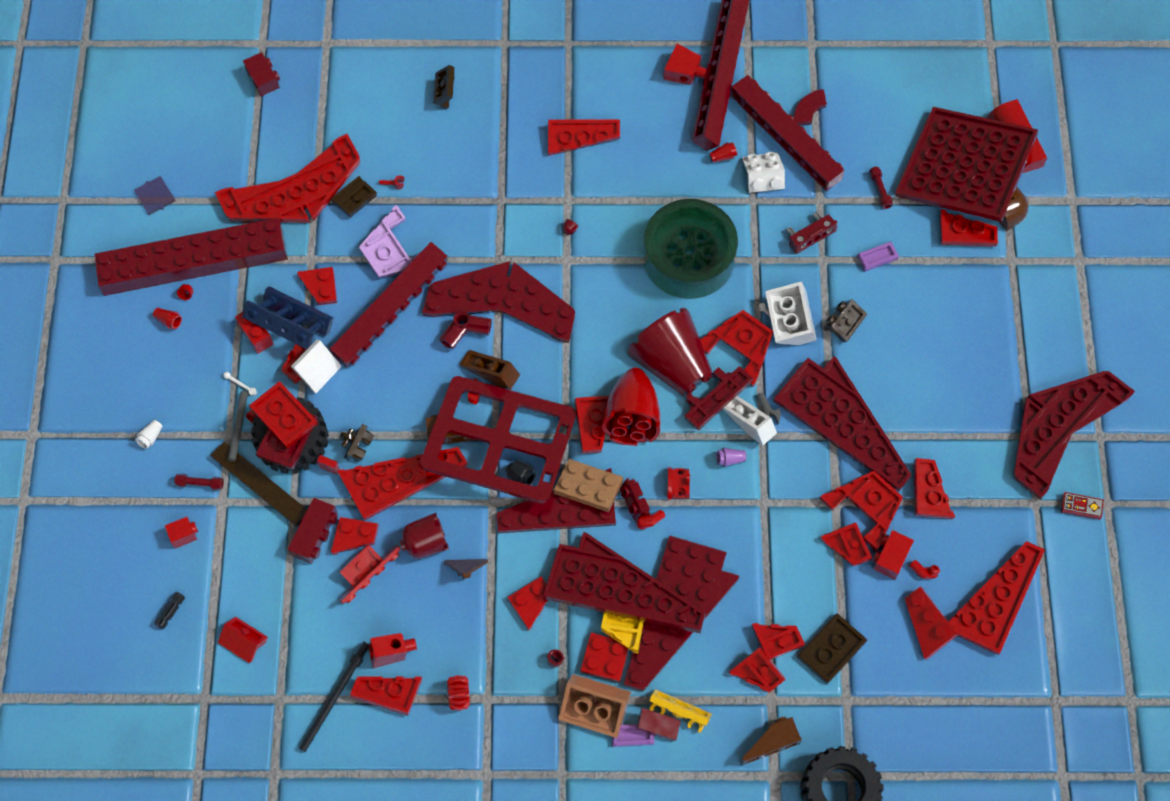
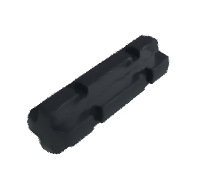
[154,592,185,629]

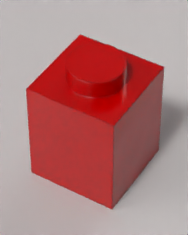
[165,517,198,549]

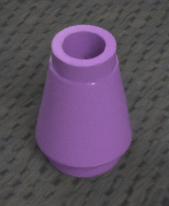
[716,448,746,467]

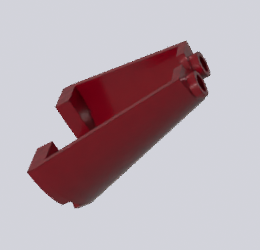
[627,308,713,396]

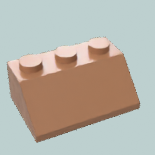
[558,674,631,738]

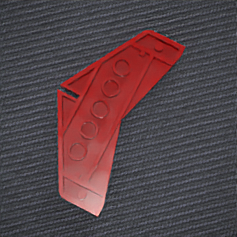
[215,134,360,223]

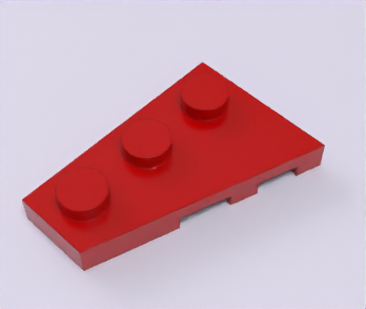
[914,458,955,520]
[905,586,958,660]
[350,676,422,716]

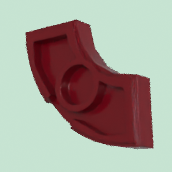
[794,89,827,126]

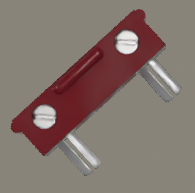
[786,211,837,254]

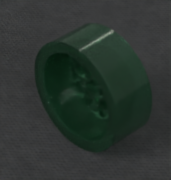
[643,199,738,299]

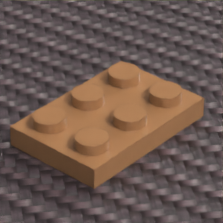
[554,459,623,512]

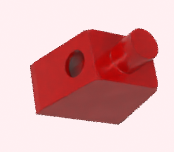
[664,44,707,85]
[368,633,417,669]

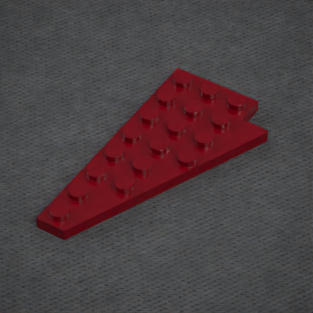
[624,536,739,692]

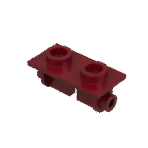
[620,478,650,521]

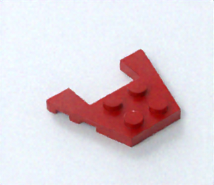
[700,310,773,387]
[820,471,903,551]

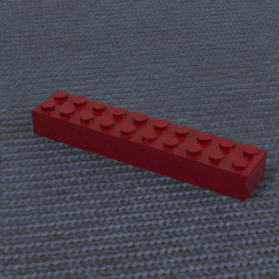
[95,217,288,296]

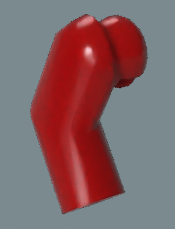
[636,510,665,530]
[909,559,940,579]

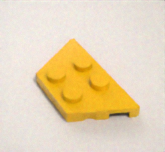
[601,613,644,654]

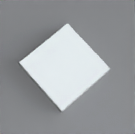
[291,340,342,393]

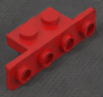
[338,544,402,604]

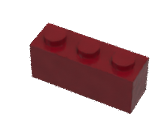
[287,498,338,564]

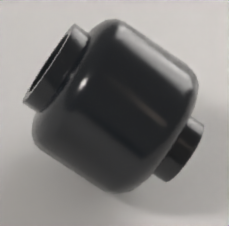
[506,459,536,485]

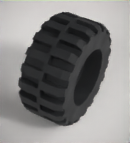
[251,397,329,474]
[800,746,884,801]

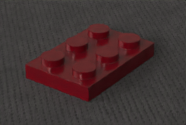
[256,414,318,470]

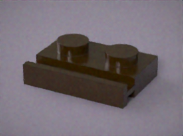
[332,176,377,218]

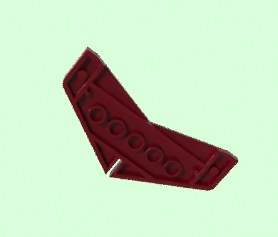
[422,261,575,343]
[1013,371,1135,500]

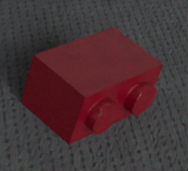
[243,52,280,96]

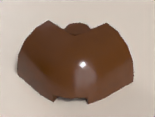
[998,187,1029,231]

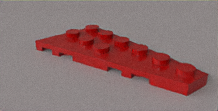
[337,447,468,521]
[949,541,1045,656]

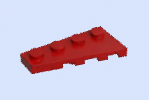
[548,119,620,156]

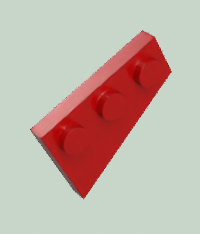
[940,209,998,247]
[574,396,609,454]

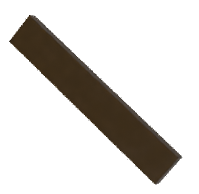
[210,442,307,527]

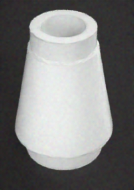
[135,420,163,449]

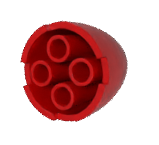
[602,367,661,446]

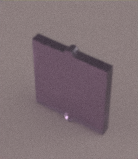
[134,176,176,215]

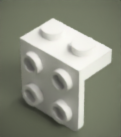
[743,152,785,193]

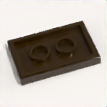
[797,613,868,685]

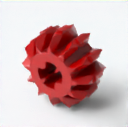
[447,675,470,711]

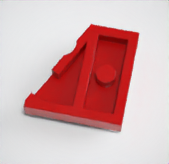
[297,267,337,306]
[331,517,379,555]
[508,576,549,631]
[752,623,805,660]

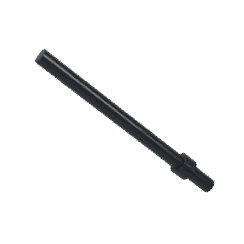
[299,641,369,752]

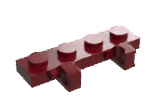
[685,366,753,431]

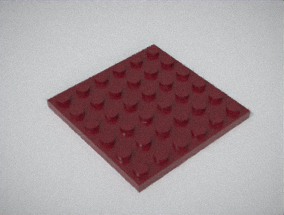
[895,107,1038,222]

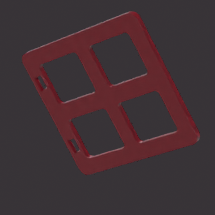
[420,376,577,503]

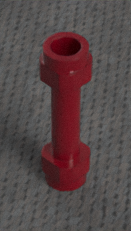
[869,166,893,209]
[175,474,224,490]

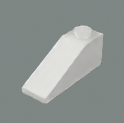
[723,396,777,445]

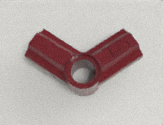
[440,311,492,349]

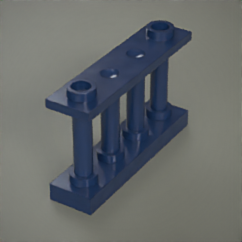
[242,286,334,349]

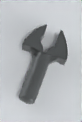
[757,392,781,424]

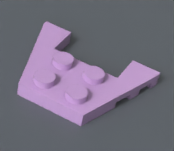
[359,205,420,279]

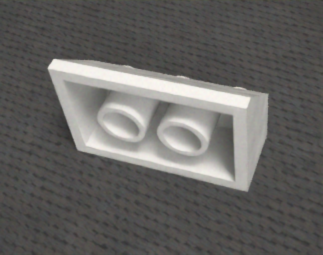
[765,281,817,345]

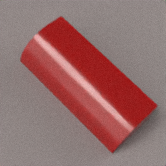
[987,99,1047,174]

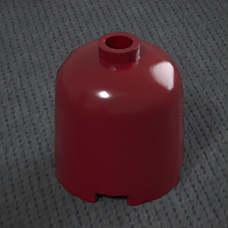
[399,513,449,559]

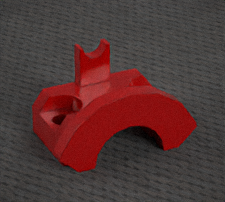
[667,467,690,500]

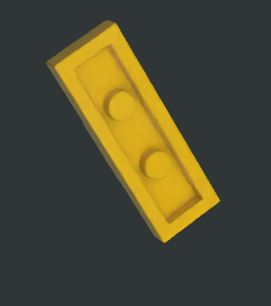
[650,689,712,733]

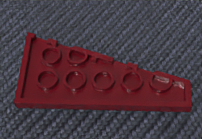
[497,468,616,534]

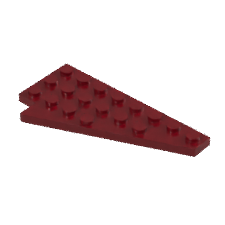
[773,356,911,491]
[543,532,705,634]

